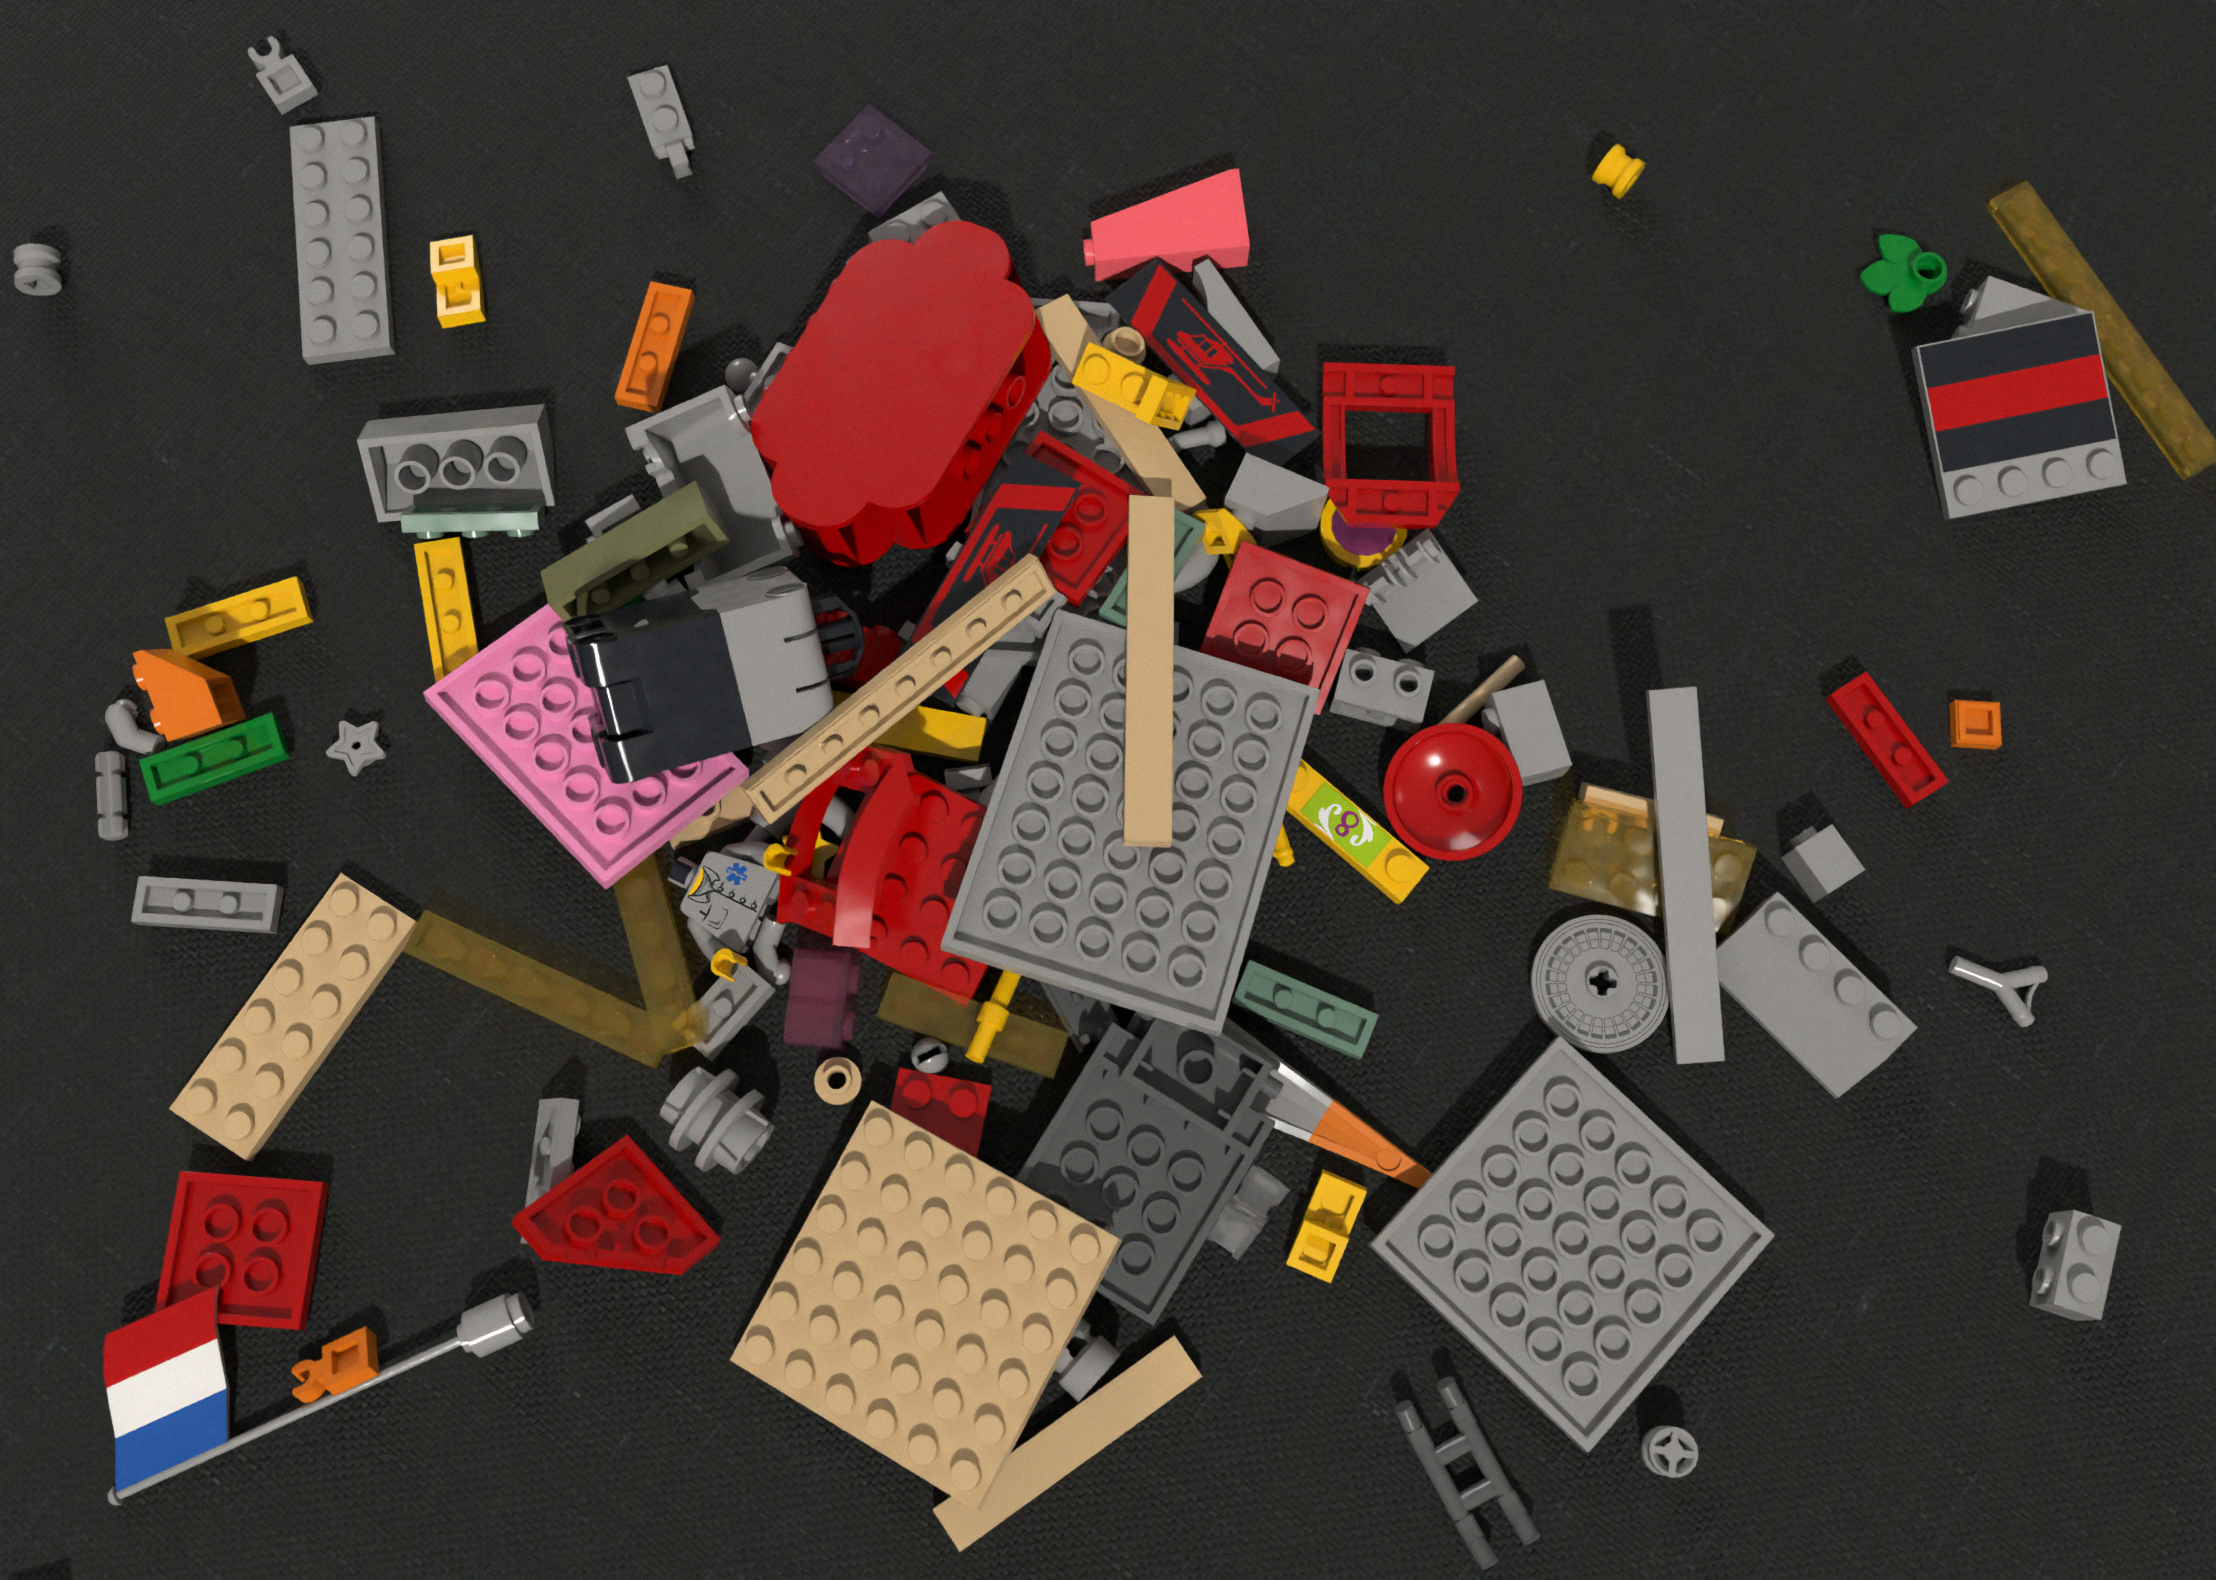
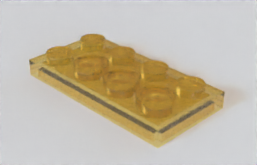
[1547,798,1757,935]

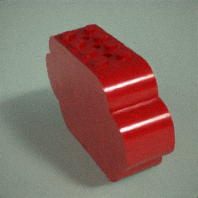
[750,220,1053,567]

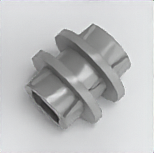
[660,1066,775,1175]

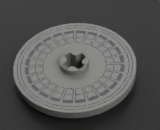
[1530,915,1670,1054]

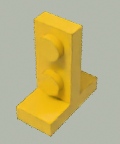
[1071,342,1197,431]

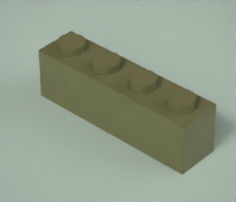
[540,480,730,622]

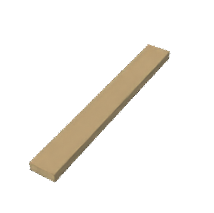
[1123,495,1175,848]
[739,553,1057,825]

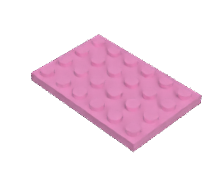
[423,604,749,890]

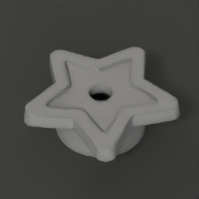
[326,720,386,776]

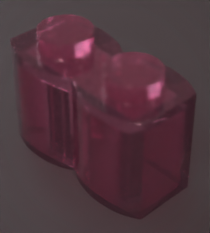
[784,949,862,1051]

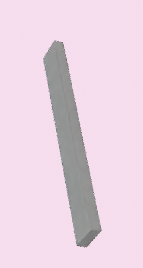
[1646,686,1725,1064]

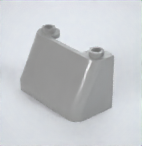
[625,385,804,590]

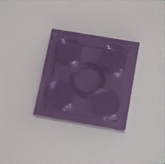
[813,104,934,219]

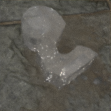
[1207,1163,1290,1260]

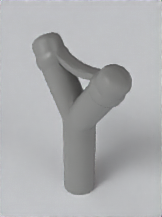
[1949,956,2048,1027]

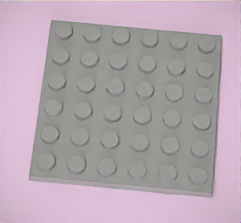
[1368,1036,1775,1453]

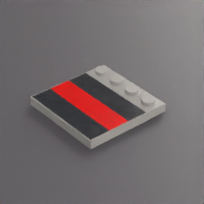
[1911,310,2127,520]

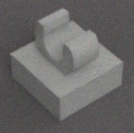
[944,763,992,801]

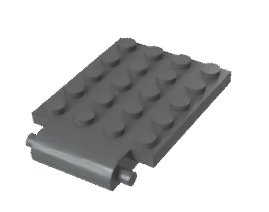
[1015,1011,1284,1326]

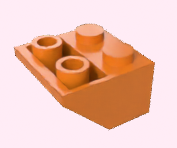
[132,649,247,742]

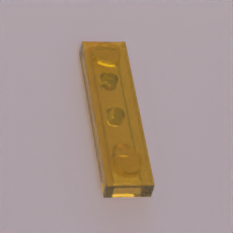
[876,972,1069,1080]

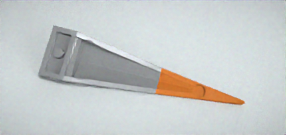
[1127,1014,1432,1189]

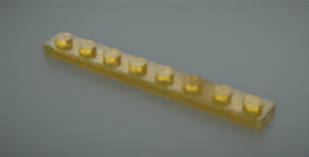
[1986,180,2216,481]

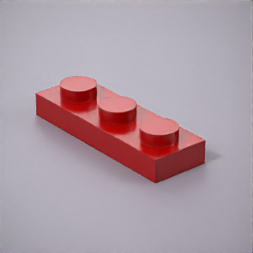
[1825,671,1949,809]

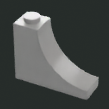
[1168,259,1280,429]

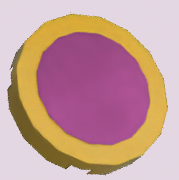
[1319,499,1407,572]

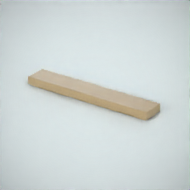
[1035,294,1207,515]
[932,1335,1203,1552]

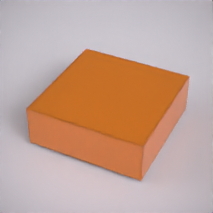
[1949,700,2002,750]

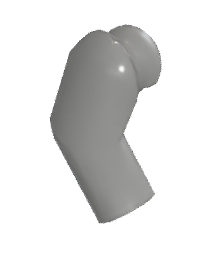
[105,699,165,756]

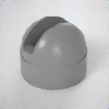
[911,1037,949,1075]

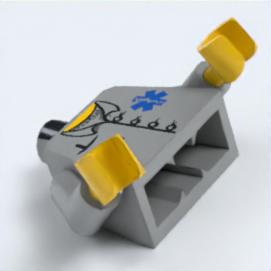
[668,840,798,983]

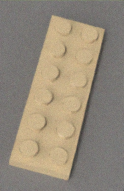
[169,873,421,1161]

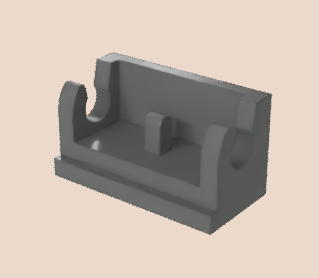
[1039,981,1121,1054]

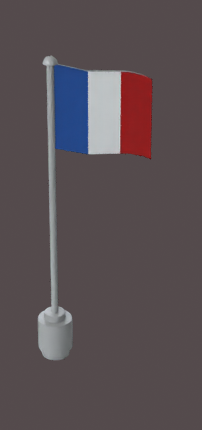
[104,1284,536,1506]

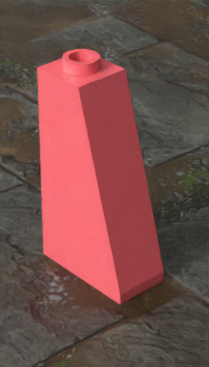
[1083,168,1250,281]

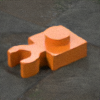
[291,1326,379,1403]

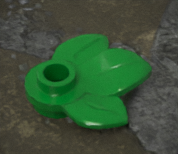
[1859,234,1947,313]

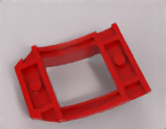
[1322,362,1460,530]
[776,743,921,949]

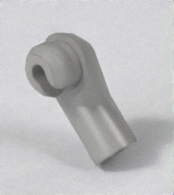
[752,914,791,985]

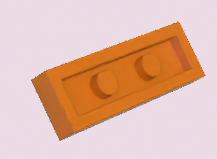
[614,281,695,414]

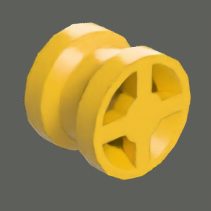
[1592,144,1645,199]

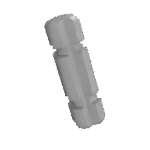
[95,751,128,841]

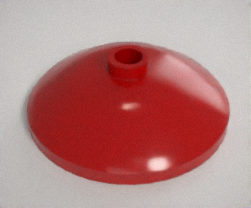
[1383,723,1523,861]

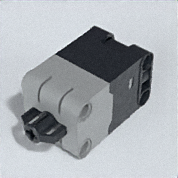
[562,566,865,784]

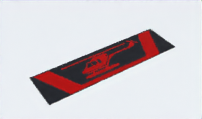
[1105,258,1322,467]
[898,450,1082,707]

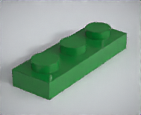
[139,712,291,806]

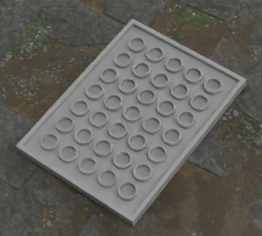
[941,608,1321,1037]

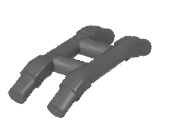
[1394,1376,1541,1570]

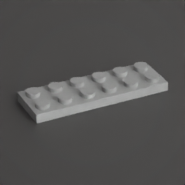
[290,117,395,365]

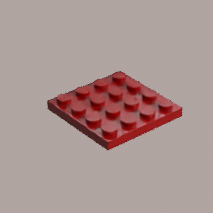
[824,769,990,1007]

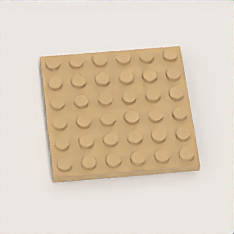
[730,1101,1122,1511]

